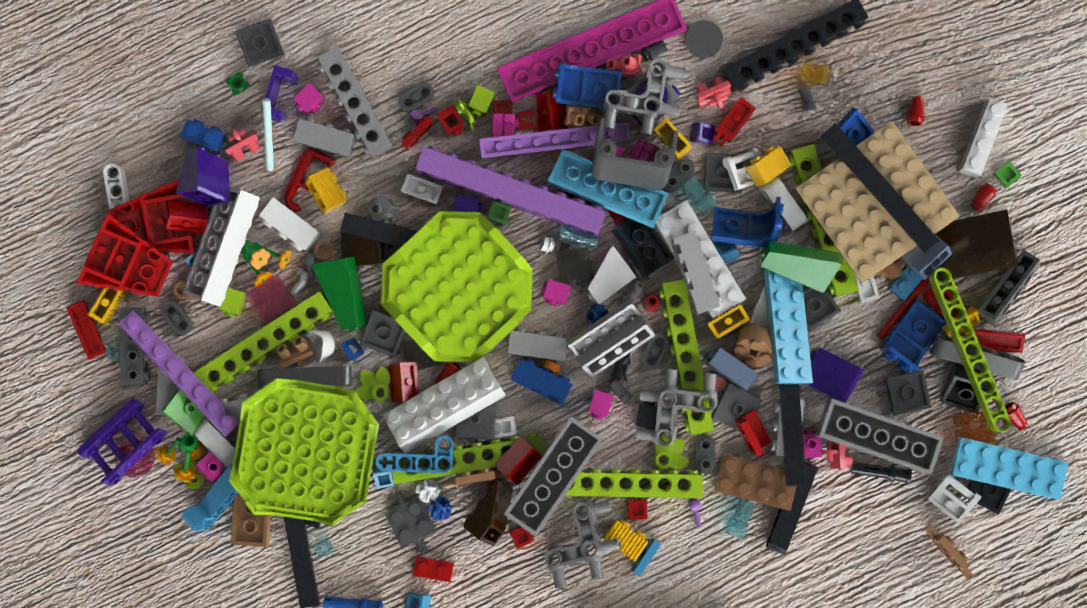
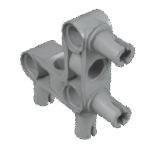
[603,59,686,136]
[636,368,718,446]
[544,500,621,589]

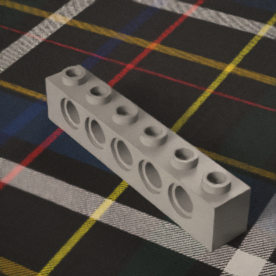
[317,46,394,159]

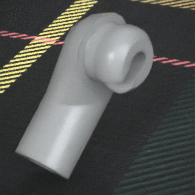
[289,267,309,296]
[621,281,645,302]

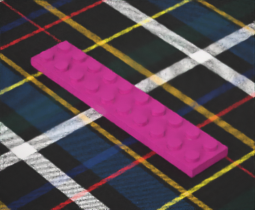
[497,0,687,104]

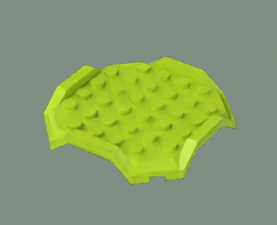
[381,211,533,362]
[229,378,379,526]

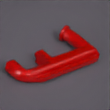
[284,148,336,213]

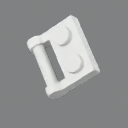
[723,147,761,191]
[928,472,981,524]

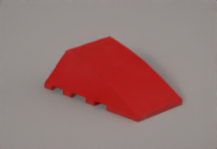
[107,178,195,254]
[76,213,173,297]

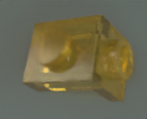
[800,62,831,86]

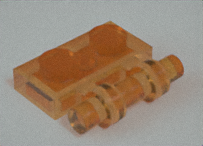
[953,411,997,445]

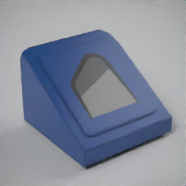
[341,338,364,361]

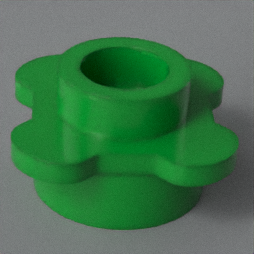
[226,72,249,95]

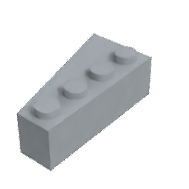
[670,231,722,315]

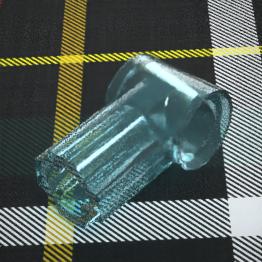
[680,177,718,216]
[724,498,756,540]

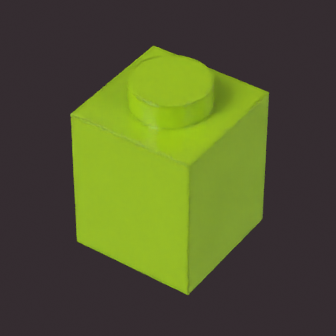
[468,85,496,117]
[220,288,248,318]

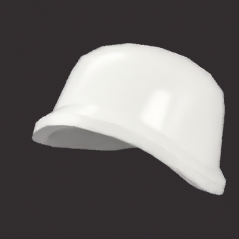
[306,330,335,363]

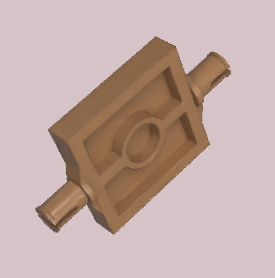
[443,468,507,489]
[924,524,974,580]

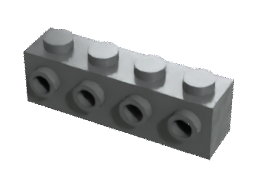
[119,307,151,385]

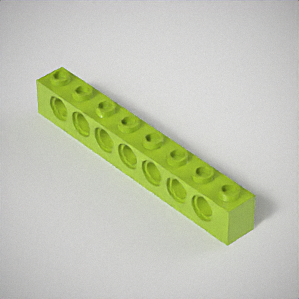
[788,144,859,298]
[659,279,714,435]
[193,291,333,394]
[390,432,546,484]
[565,468,703,498]

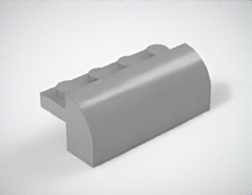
[566,299,655,378]

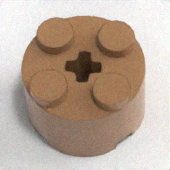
[734,323,773,369]

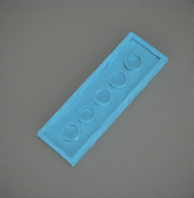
[547,149,669,228]
[764,269,813,384]
[950,437,1069,500]

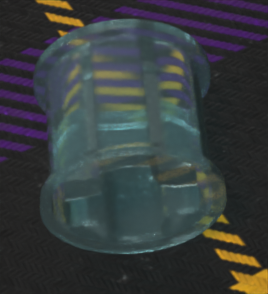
[105,345,120,361]
[315,540,332,556]

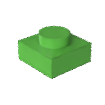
[993,161,1022,188]
[487,201,512,226]

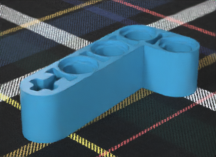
[376,435,454,473]
[181,463,238,532]

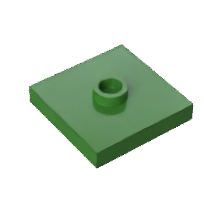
[161,388,206,435]

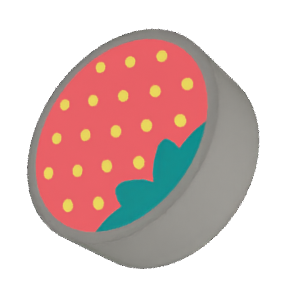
[715,376,728,396]

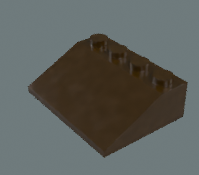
[935,209,1019,282]

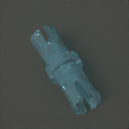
[558,226,598,249]

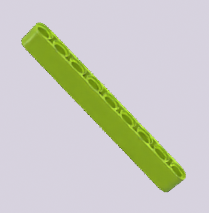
[929,268,1011,432]

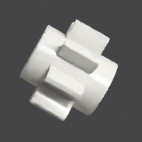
[415,479,441,503]

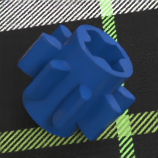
[586,305,609,324]
[428,497,453,521]

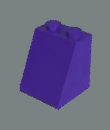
[176,147,230,206]
[804,347,864,403]

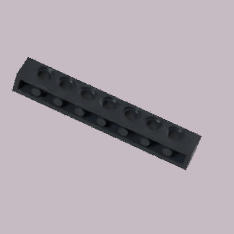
[722,0,868,92]

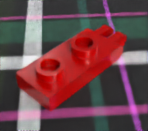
[713,97,756,147]

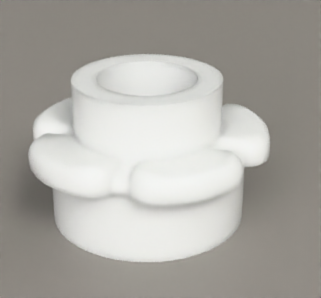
[540,236,555,254]

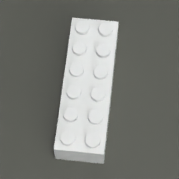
[183,187,260,307]
[655,200,746,320]
[383,357,506,453]

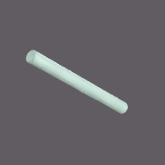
[262,98,274,171]

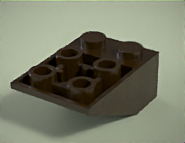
[341,224,399,267]
[462,479,513,547]

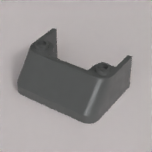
[591,118,678,190]

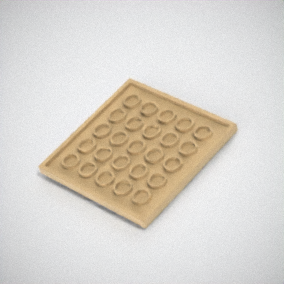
[795,121,960,283]

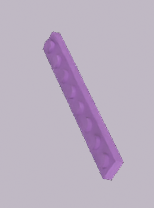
[478,122,631,158]
[118,310,240,437]

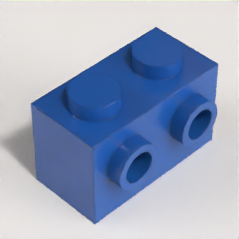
[180,119,227,154]

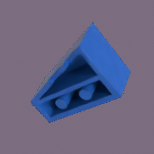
[510,358,573,405]

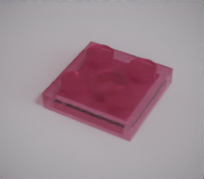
[246,274,298,326]

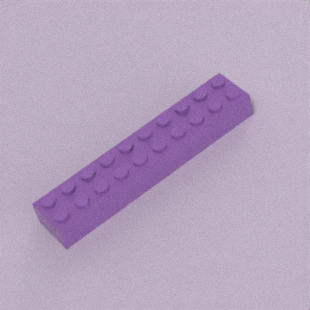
[415,146,606,238]

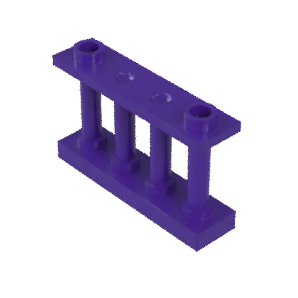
[76,397,168,486]

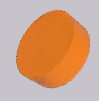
[541,359,561,374]

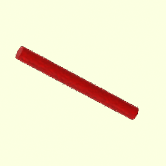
[877,277,930,340]

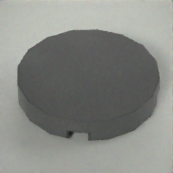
[685,20,723,58]

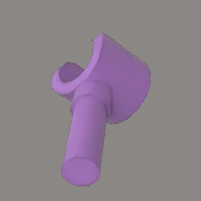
[410,107,437,122]
[689,498,702,527]

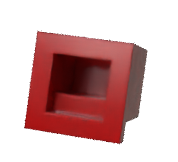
[436,105,465,137]

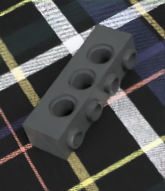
[978,249,1040,327]

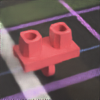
[607,54,642,78]
[696,76,731,109]
[225,127,261,162]
[821,441,853,469]

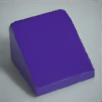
[690,122,715,145]

